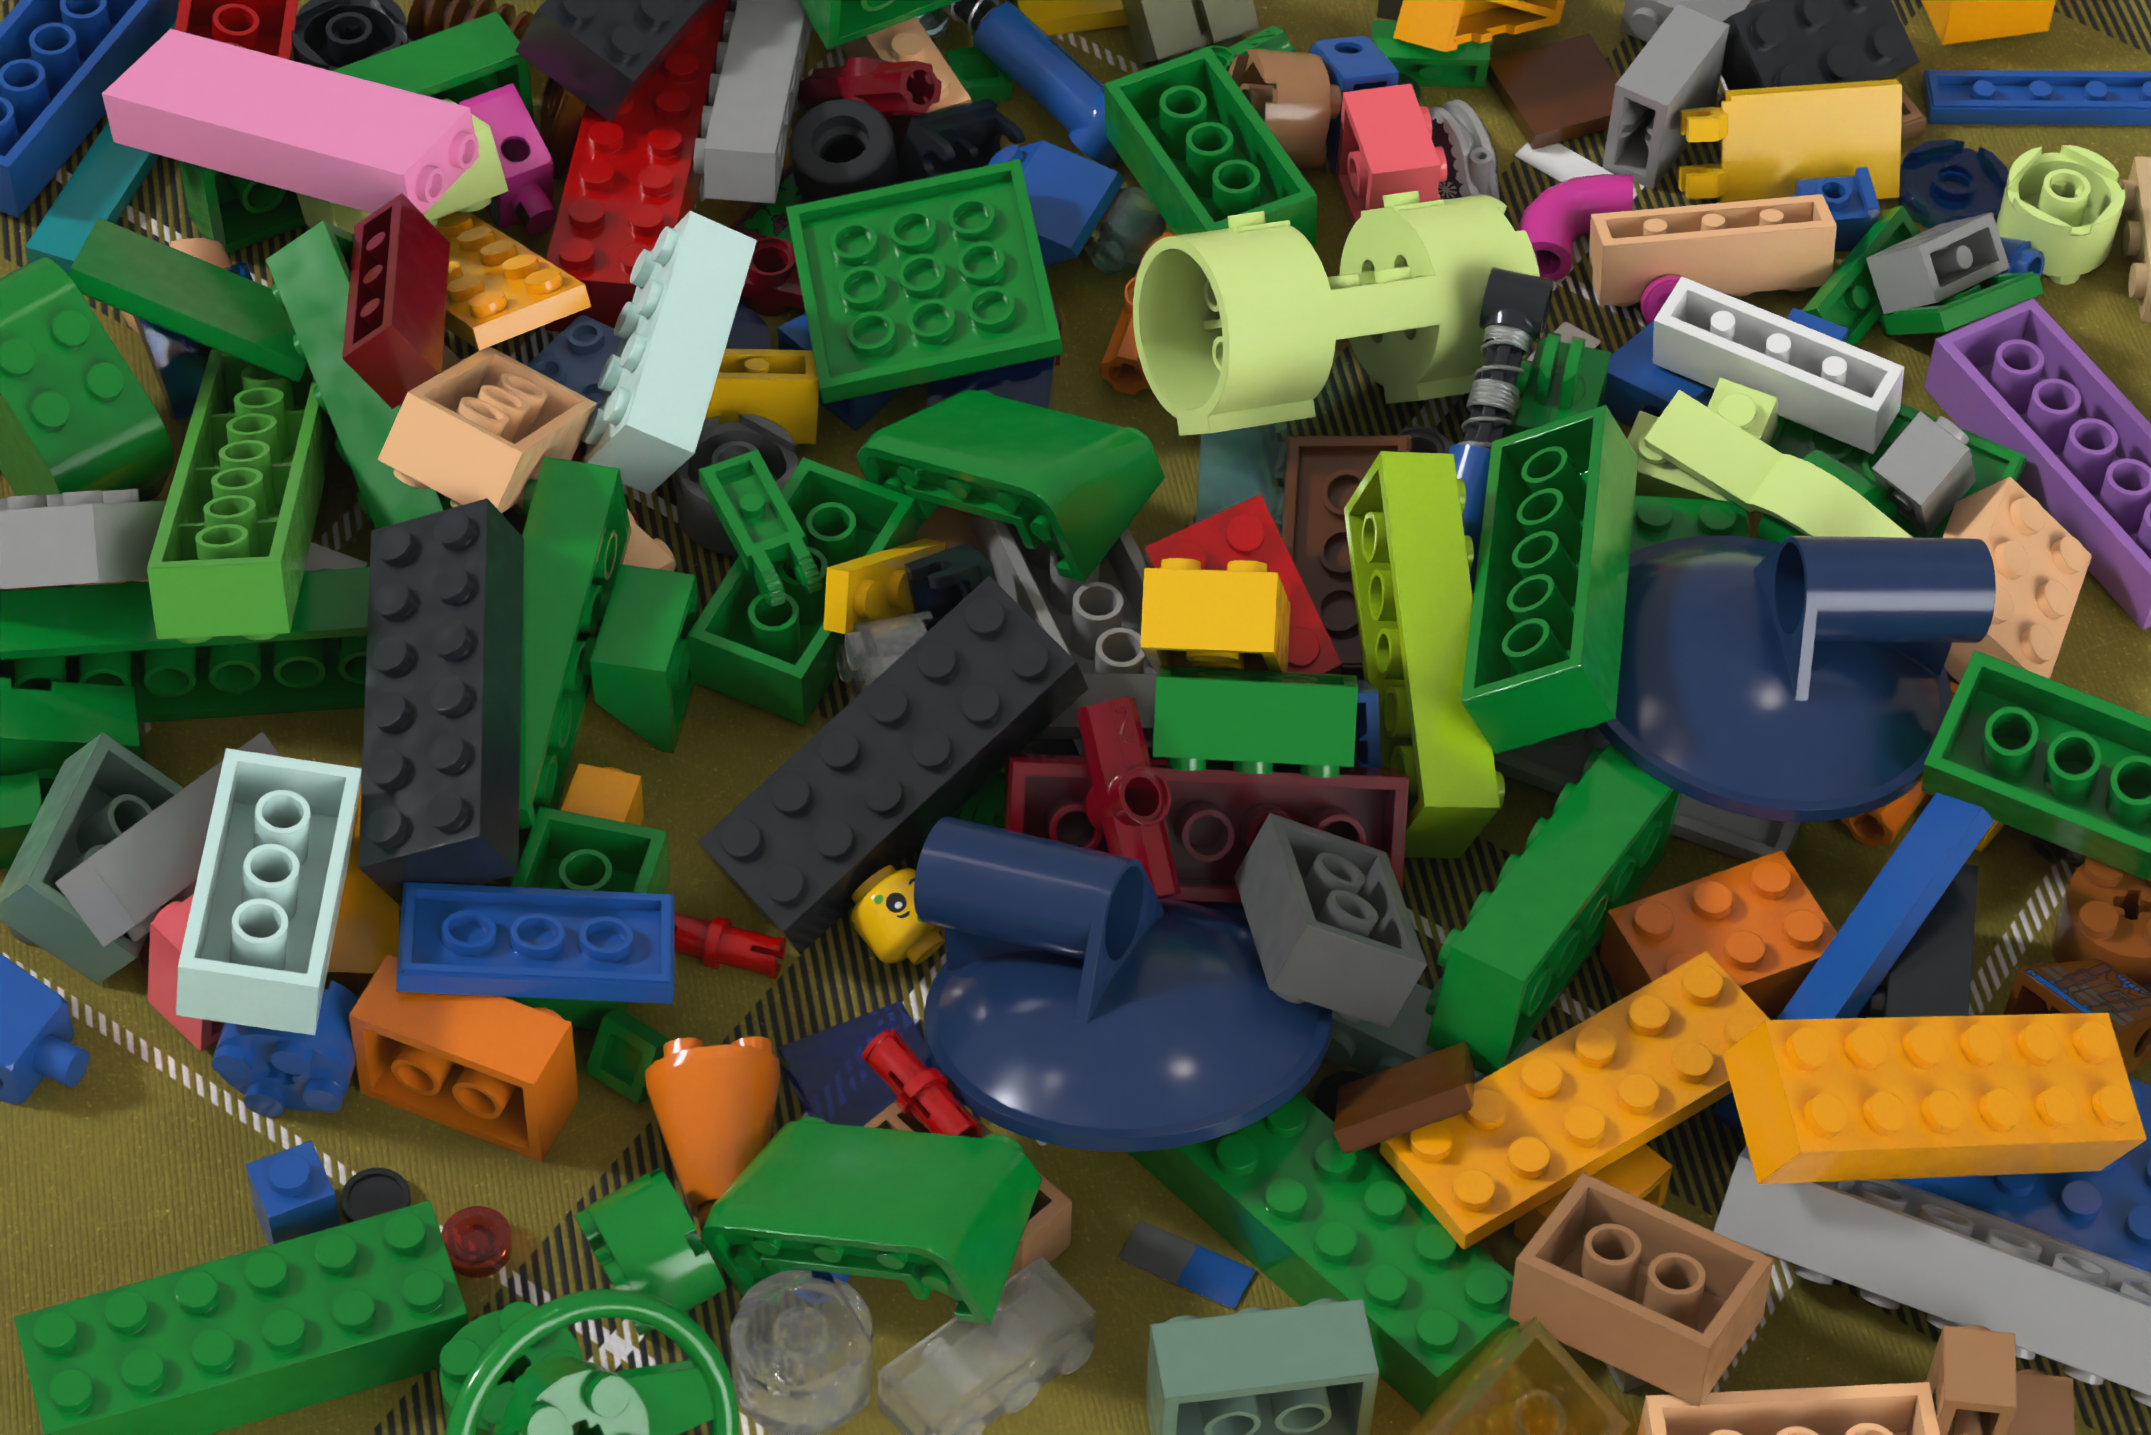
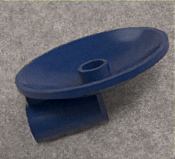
[1597,535,1996,822]
[914,816,1333,1152]

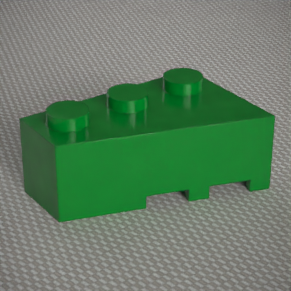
[0,678,145,797]

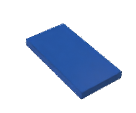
[396,882,675,1004]

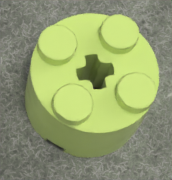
[1996,145,2126,285]

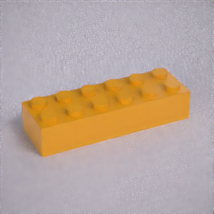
[1723,1013,2147,1185]

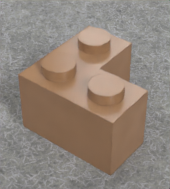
[1925,1325,2075,1435]

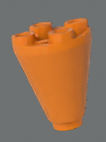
[645,1036,780,1231]

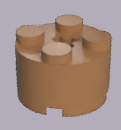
[1228,49,1342,169]

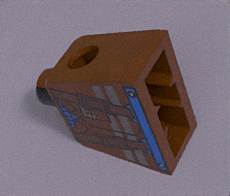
[2003,959,2151,1074]

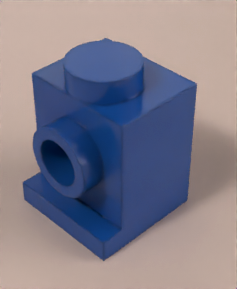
[1788,167,1880,252]

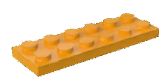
[434,211,591,351]
[1380,951,1770,1250]

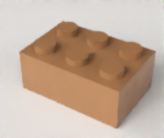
[1509,1173,1773,1407]

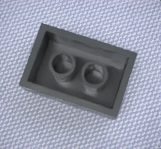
[1234,813,1427,1028]

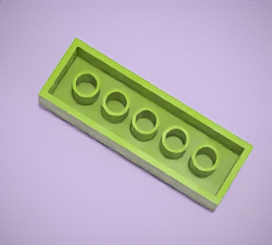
[1344,451,1505,858]

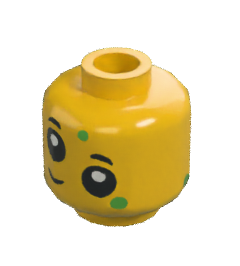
[850,865,945,965]

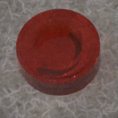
[441,1206,513,1278]

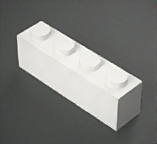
[1653,277,1904,454]

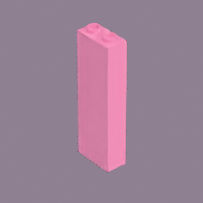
[102,29,479,214]

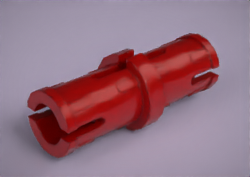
[674,912,787,979]
[862,1029,983,1138]

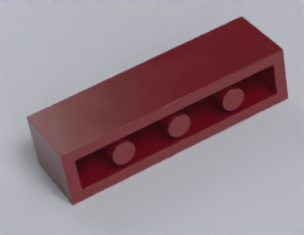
[342,193,450,409]

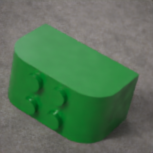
[0,257,174,502]

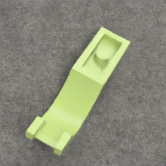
[1644,390,1913,538]

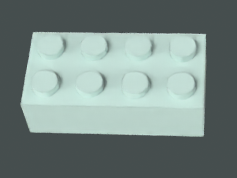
[582,211,757,495]
[176,748,362,1035]

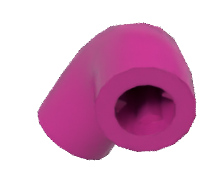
[1517,174,1633,282]

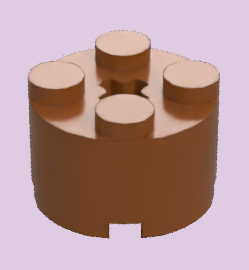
[2052,857,2151,985]

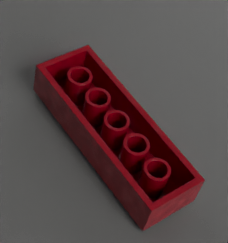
[1003,753,1409,903]

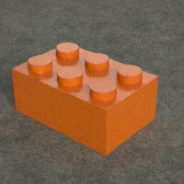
[1599,850,1837,1018]
[349,954,579,1162]

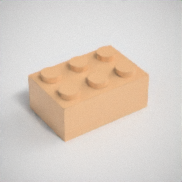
[1943,477,2092,684]

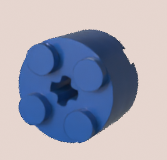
[212,980,359,1117]

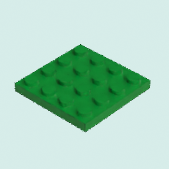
[786,159,1064,404]

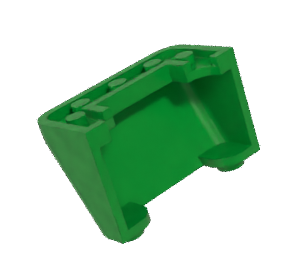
[857,390,1165,582]
[701,1117,1042,1324]

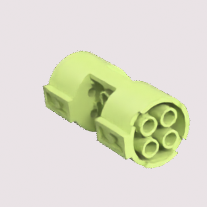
[1133,191,1540,436]

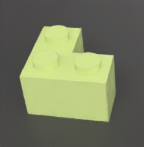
[1627,377,1778,501]

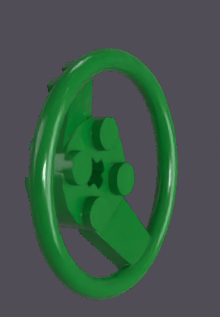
[445,1289,739,1435]

